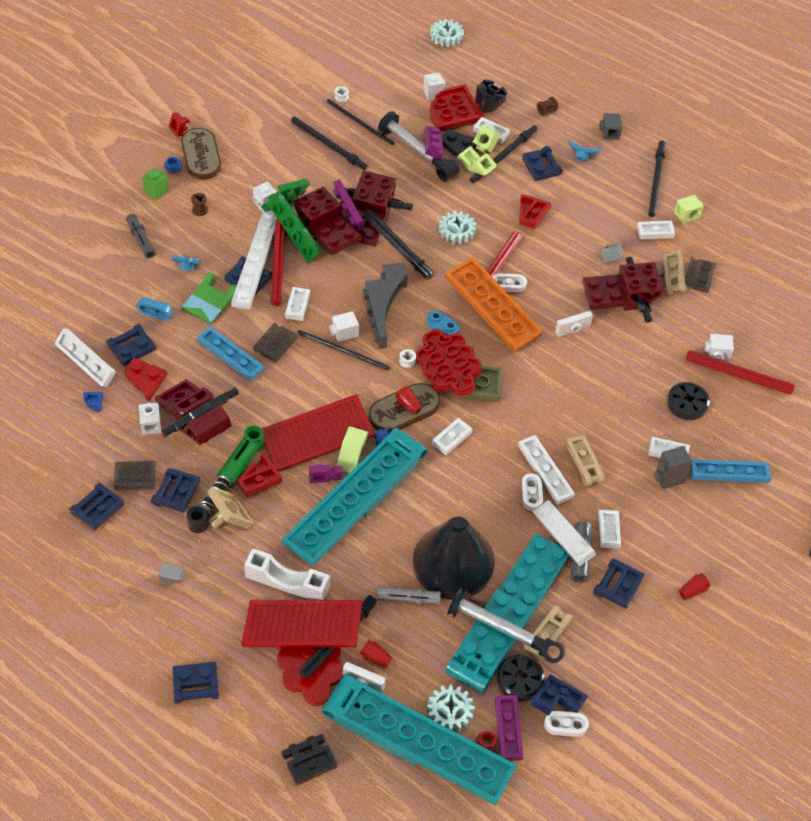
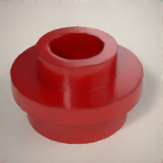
[476,731,498,752]

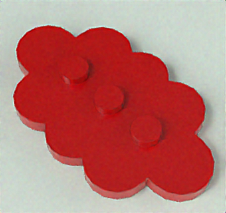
[416,330,482,396]
[277,647,343,706]

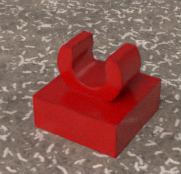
[169,112,190,136]

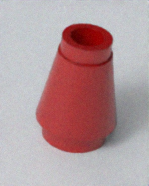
[395,386,423,415]
[678,573,711,600]
[360,639,393,668]

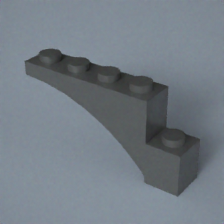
[362,262,408,349]

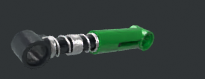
[187,425,264,533]

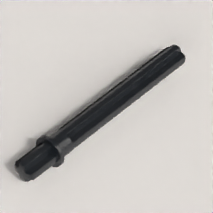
[363,209,434,280]
[299,595,377,679]

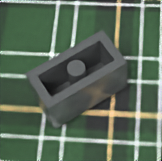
[655,446,692,489]

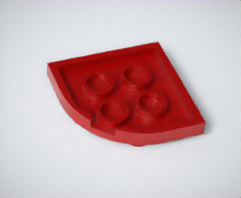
[430,84,484,131]

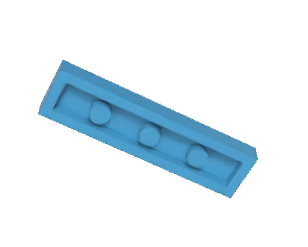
[197,326,264,381]
[690,459,771,483]

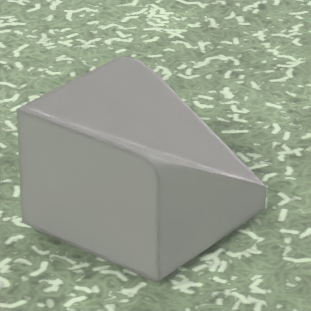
[601,242,624,263]
[158,563,185,585]

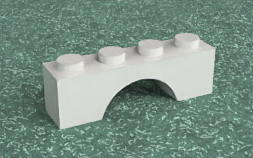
[244,548,330,600]

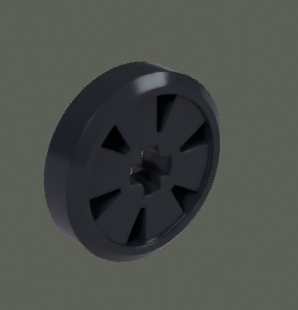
[667,382,710,420]
[497,654,545,702]

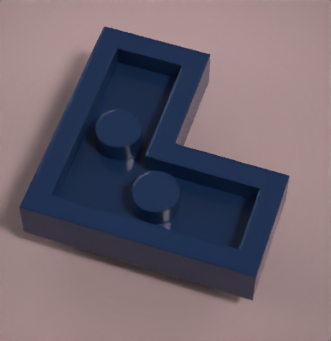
[530,674,588,715]

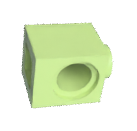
[473,124,501,153]
[674,195,704,224]

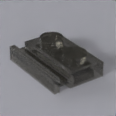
[685,257,717,293]
[253,322,297,363]
[114,461,156,490]

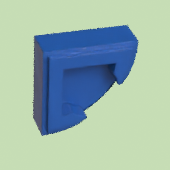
[83,392,103,412]

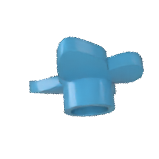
[568,140,601,161]
[172,255,200,271]

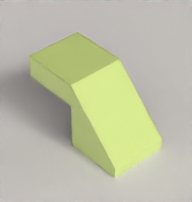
[457,146,497,176]
[337,426,368,474]

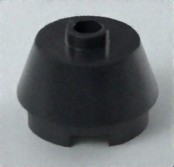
[475,79,507,111]

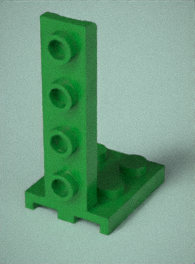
[261,178,321,263]

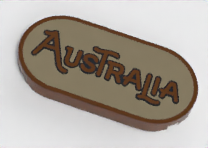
[181,128,221,179]
[369,383,440,433]

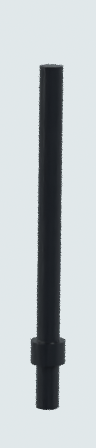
[291,116,368,170]
[470,125,538,183]
[648,140,666,217]

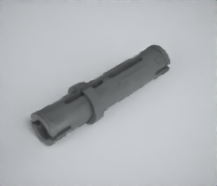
[126,213,156,259]

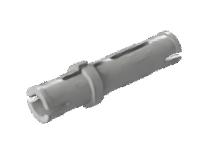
[377,586,441,605]

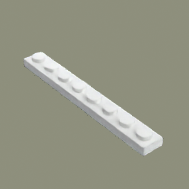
[231,210,277,309]

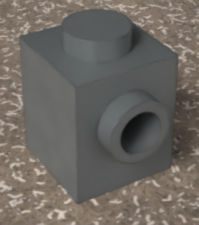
[599,113,622,139]

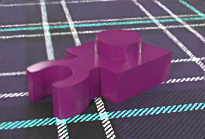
[309,464,343,483]

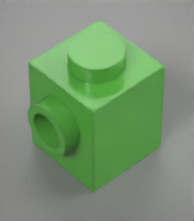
[142,168,169,200]

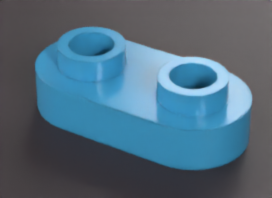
[136,297,173,321]
[427,311,459,336]

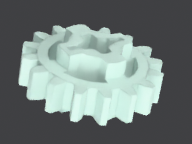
[430,19,464,47]
[438,211,476,244]
[427,685,475,732]

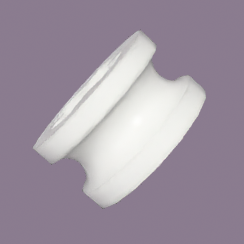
[334,86,349,102]
[399,349,416,368]

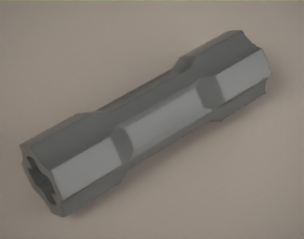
[571,521,592,583]

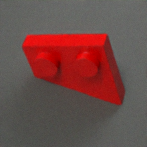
[519,194,551,229]
[124,358,167,401]
[237,453,282,498]

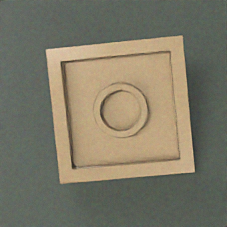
[207,487,254,529]

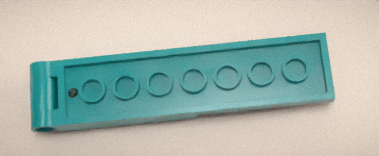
[282,427,428,567]
[445,533,570,694]
[321,674,517,806]

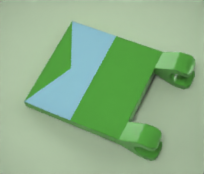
[181,272,237,325]

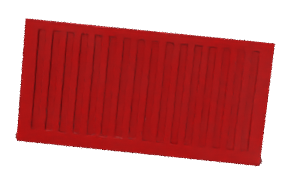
[262,394,375,472]
[241,600,363,647]

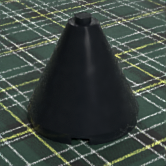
[413,516,495,600]

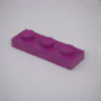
[424,125,443,160]
[333,179,364,231]
[495,695,524,761]

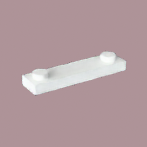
[55,329,116,387]
[518,435,575,505]
[533,500,596,567]

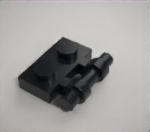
[281,734,337,785]

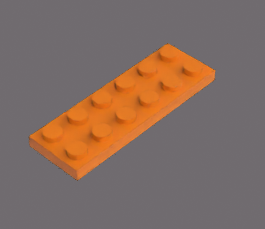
[444,257,543,352]

